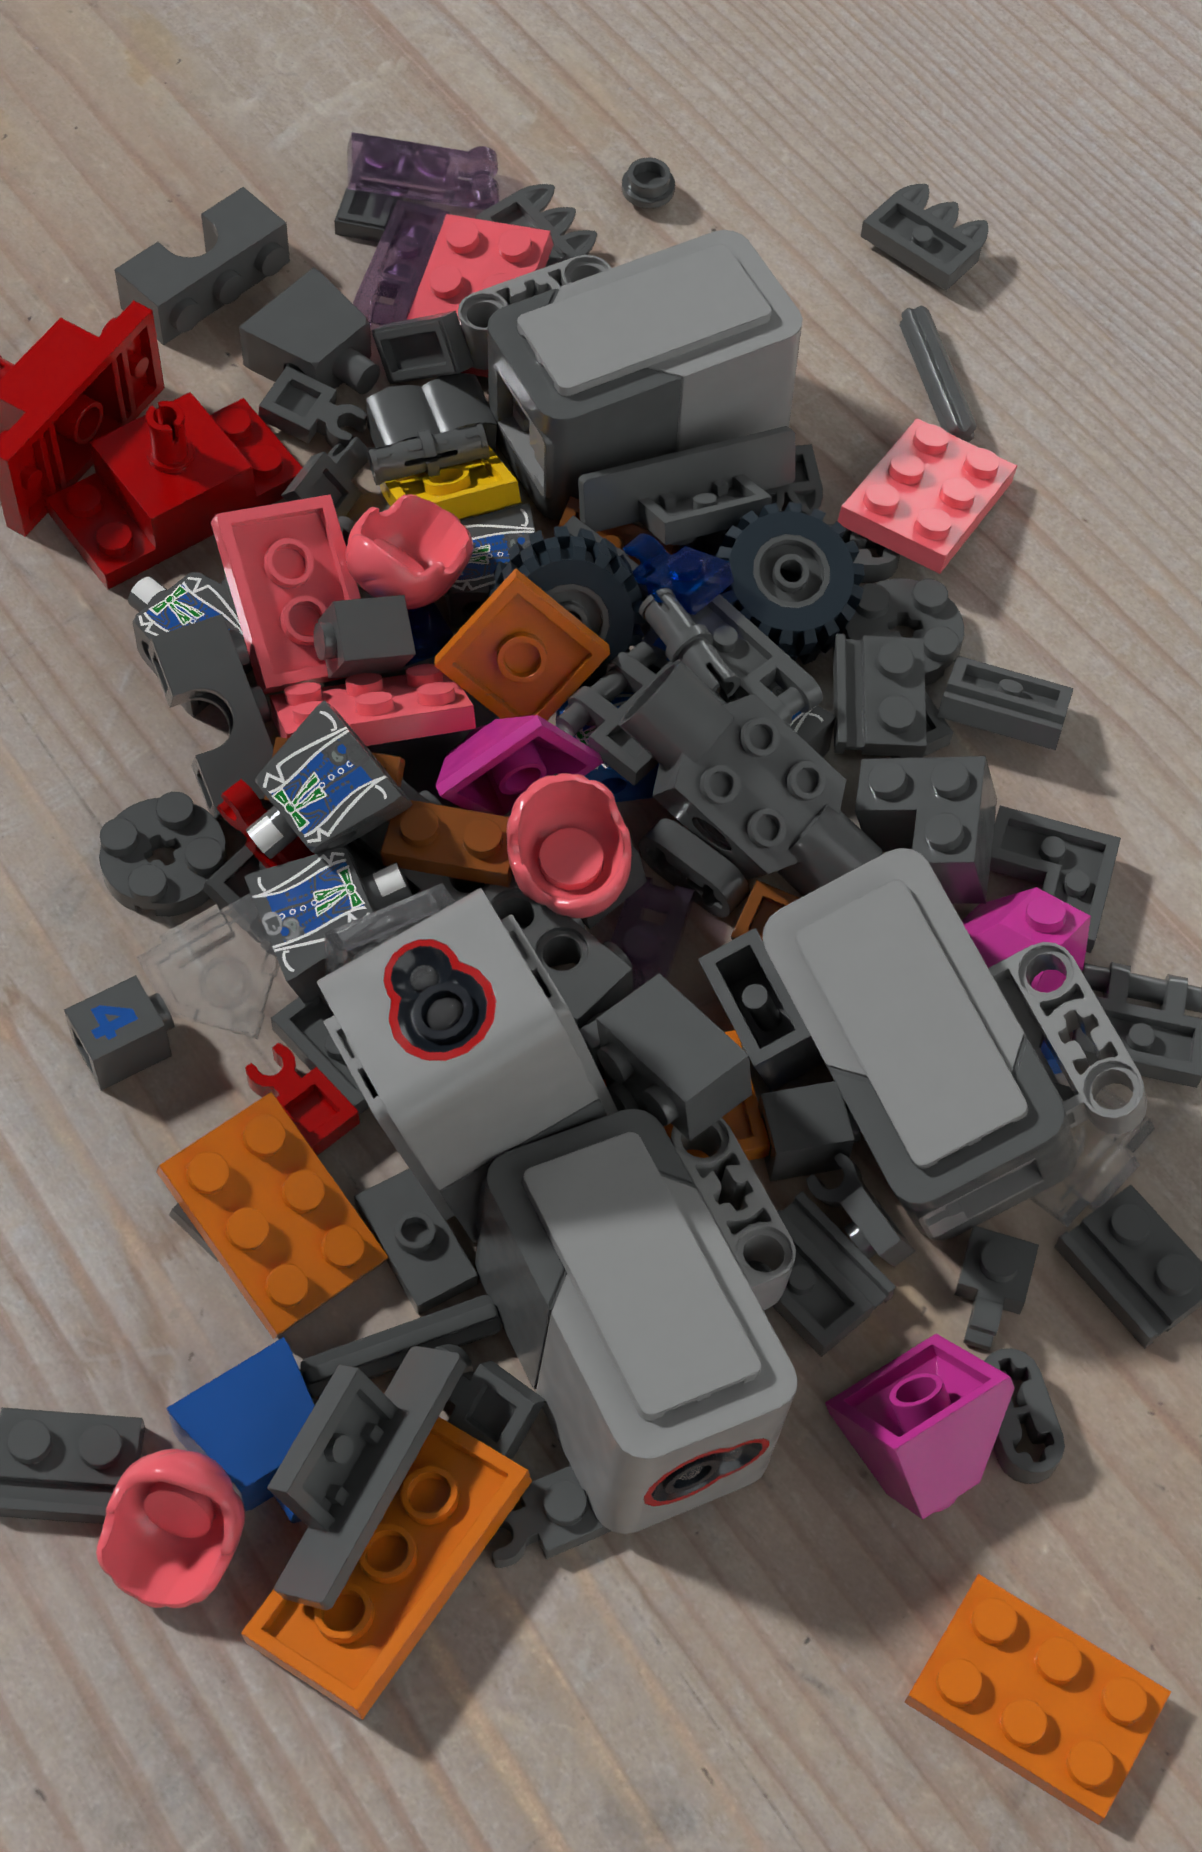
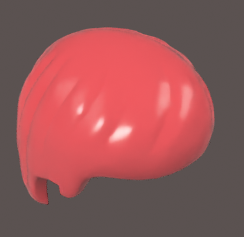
[345,494,474,609]
[506,773,632,918]
[96,1449,245,1608]

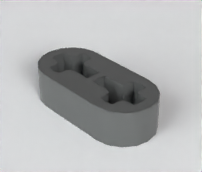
[638,818,750,918]
[984,1348,1065,1484]

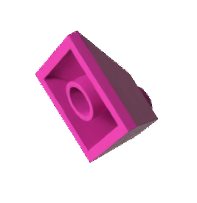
[436,715,604,816]
[962,887,1091,993]
[825,1333,1015,1520]

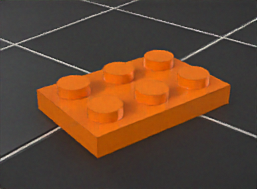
[156,1092,389,1339]
[904,1574,1171,1825]

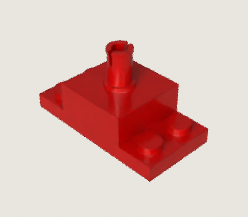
[0,301,165,537]
[45,392,302,590]

